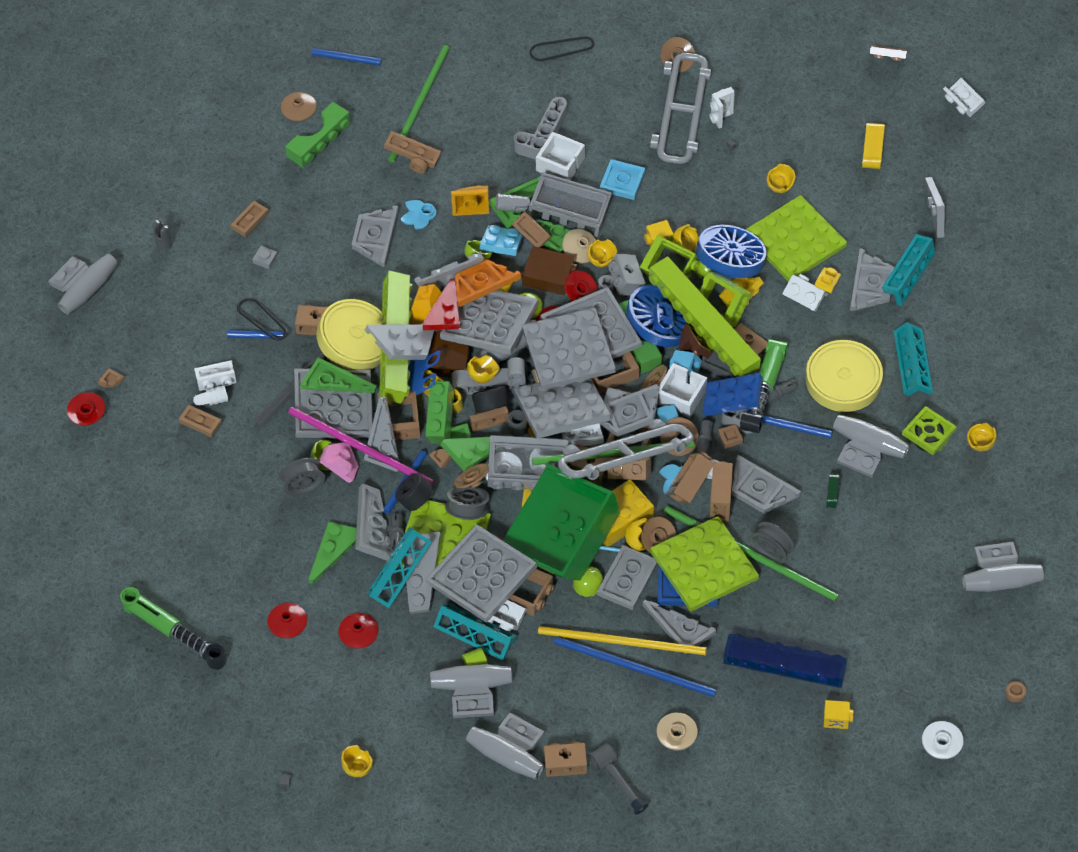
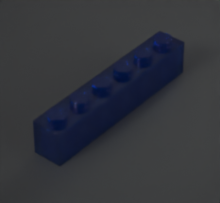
[723,634,848,688]

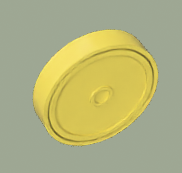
[316,299,382,370]
[806,340,883,412]

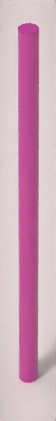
[288,407,434,485]

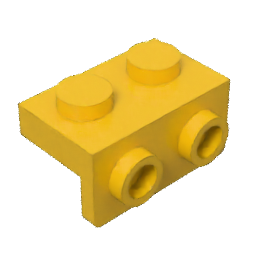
[719,277,764,307]

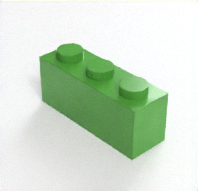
[425,381,454,444]

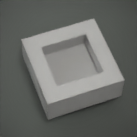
[252,246,278,269]

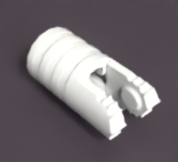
[193,385,228,406]

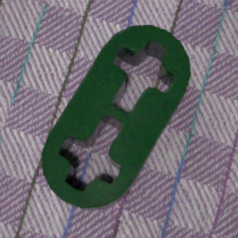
[826,474,839,508]

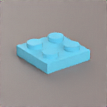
[600,159,645,200]
[480,225,523,256]

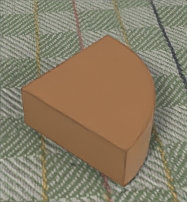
[98,368,125,387]
[429,449,452,468]

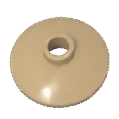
[562,229,596,263]
[657,713,698,750]

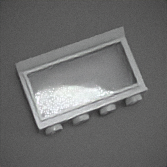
[528,172,611,237]
[488,435,568,490]

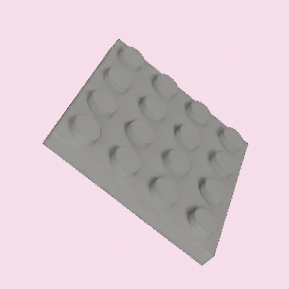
[540,287,642,359]
[440,290,538,355]
[522,308,616,390]
[294,369,372,438]
[514,378,611,439]
[426,524,537,623]

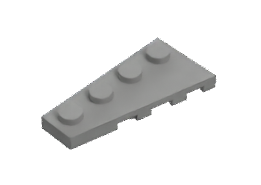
[355,484,393,561]
[401,531,441,614]

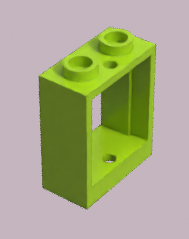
[640,235,699,280]
[700,272,752,327]

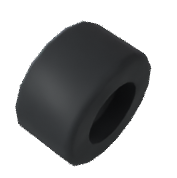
[472,386,509,412]
[395,473,433,511]

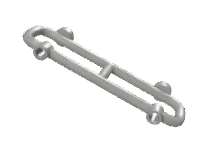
[650,53,711,164]
[558,419,694,480]

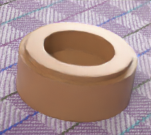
[409,158,428,174]
[1005,681,1026,702]

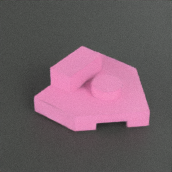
[319,442,358,483]

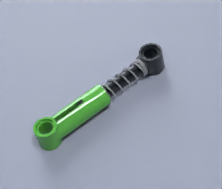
[740,339,788,433]
[120,587,227,670]

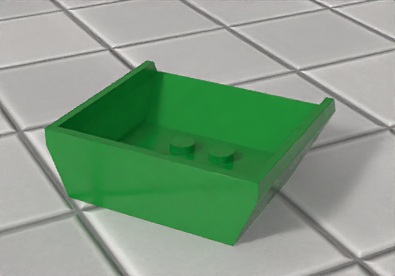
[503,464,620,581]

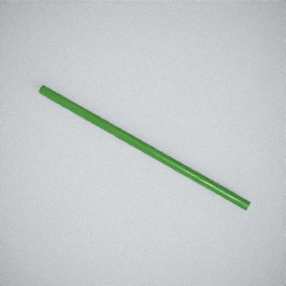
[664,506,839,601]

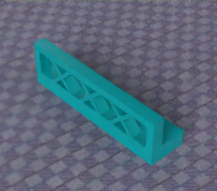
[882,234,936,306]
[893,322,933,396]
[367,526,432,608]
[433,603,518,661]

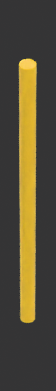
[538,626,707,655]

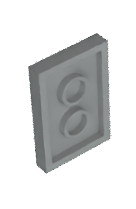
[597,545,658,610]

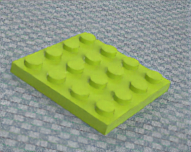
[745,195,847,282]
[397,500,491,568]
[650,516,759,612]

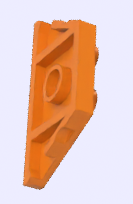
[455,260,521,307]

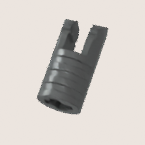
[153,220,173,250]

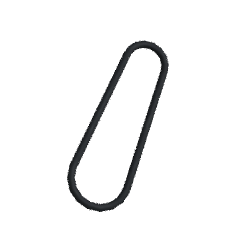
[530,36,595,61]
[237,298,288,341]

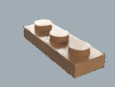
[384,131,441,169]

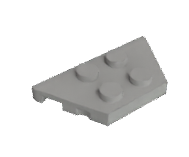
[351,206,398,267]
[850,249,894,311]
[365,325,434,360]
[599,384,659,437]
[731,455,801,514]

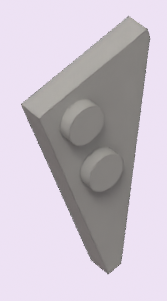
[925,177,945,238]
[414,252,484,292]
[364,396,399,472]
[642,600,716,655]

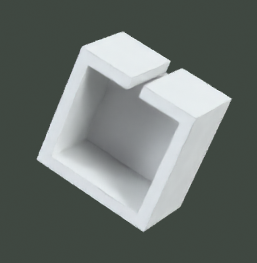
[536,132,585,180]
[657,363,707,419]

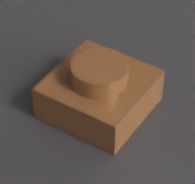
[718,424,743,449]

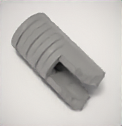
[495,193,531,212]

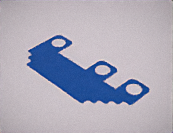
[407,330,441,395]

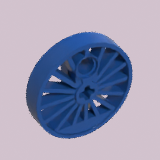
[696,225,766,278]
[626,285,695,347]

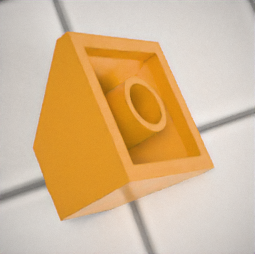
[451,185,489,216]
[409,284,442,325]

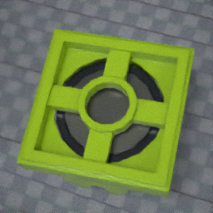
[902,406,957,455]

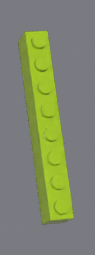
[649,256,761,377]
[379,270,412,404]

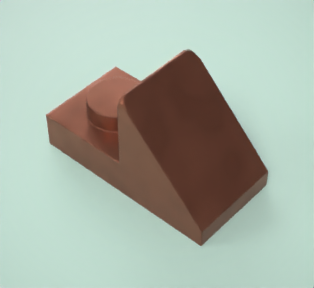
[678,324,713,359]

